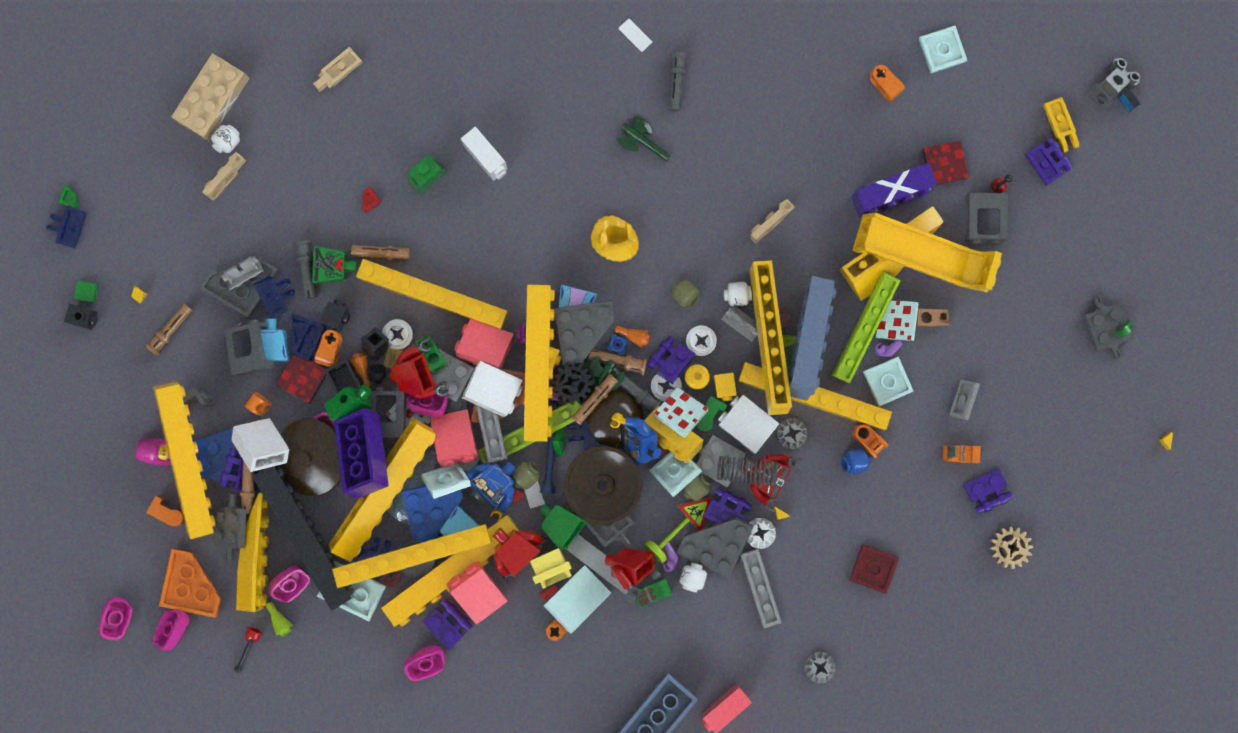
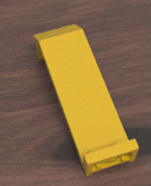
[852,213,1002,293]

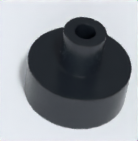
[367,364,387,384]

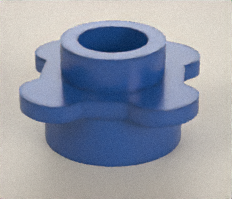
[607,334,629,356]

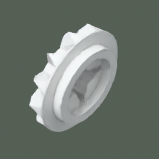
[382,319,413,350]
[686,325,717,356]
[651,374,682,401]
[747,518,776,549]

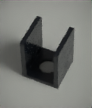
[324,359,363,394]

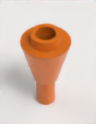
[615,325,650,348]
[349,352,371,387]

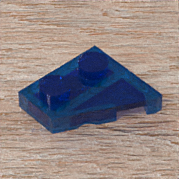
[291,313,327,362]

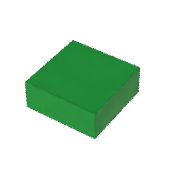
[74,281,98,303]

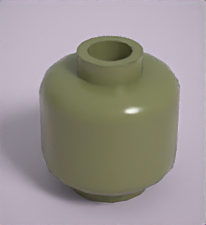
[671,279,700,308]
[511,461,540,489]
[682,473,711,501]

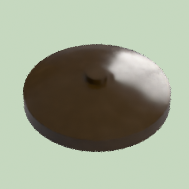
[277,418,341,496]
[564,446,642,524]

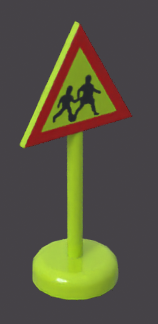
[644,497,712,564]

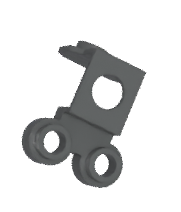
[1088,58,1140,108]

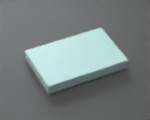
[317,561,387,621]
[544,565,611,634]

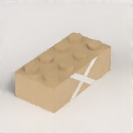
[171,53,250,141]

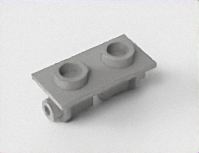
[221,256,263,290]
[721,307,758,342]

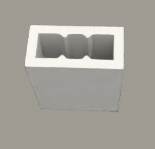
[461,127,508,181]
[462,361,523,417]
[718,395,779,454]
[232,418,289,472]

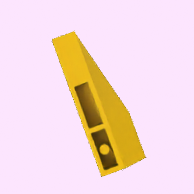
[839,206,944,301]
[236,493,269,612]

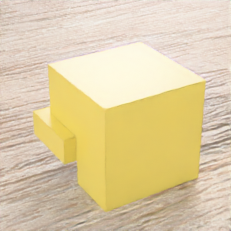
[530,548,572,589]

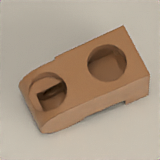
[916,309,949,328]

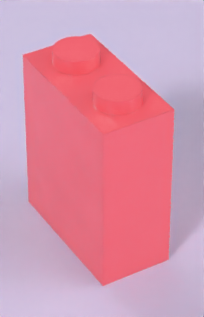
[454,318,514,370]
[430,409,479,467]
[446,561,508,625]
[701,683,752,733]

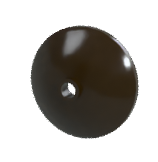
[587,391,644,448]

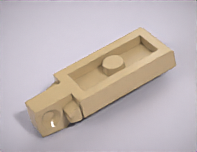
[313,47,363,92]
[202,152,246,201]
[750,199,795,244]

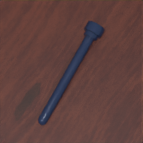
[540,402,559,494]

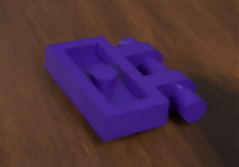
[1025,137,1073,186]
[646,336,695,385]
[220,448,259,491]
[963,468,1013,514]
[703,487,752,524]
[423,599,473,650]

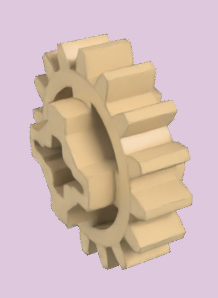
[989,526,1033,569]

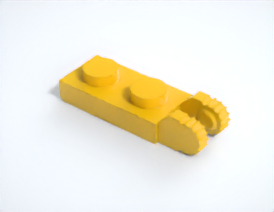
[1043,97,1079,153]

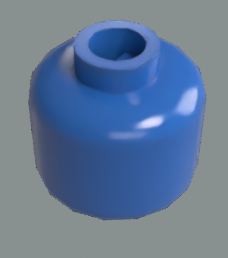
[841,448,871,475]

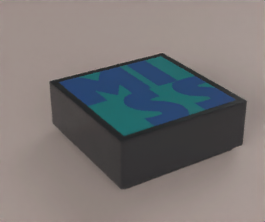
[1118,89,1140,112]

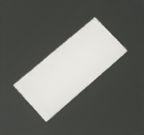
[618,19,652,52]
[524,481,545,509]

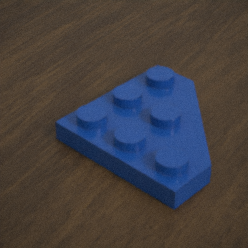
[194,428,241,487]
[401,485,463,542]

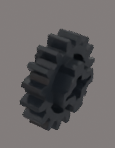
[552,363,594,405]

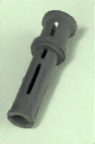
[668,52,687,111]
[294,240,316,299]
[613,367,662,414]

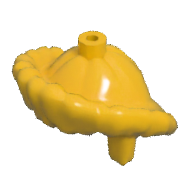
[591,215,639,262]

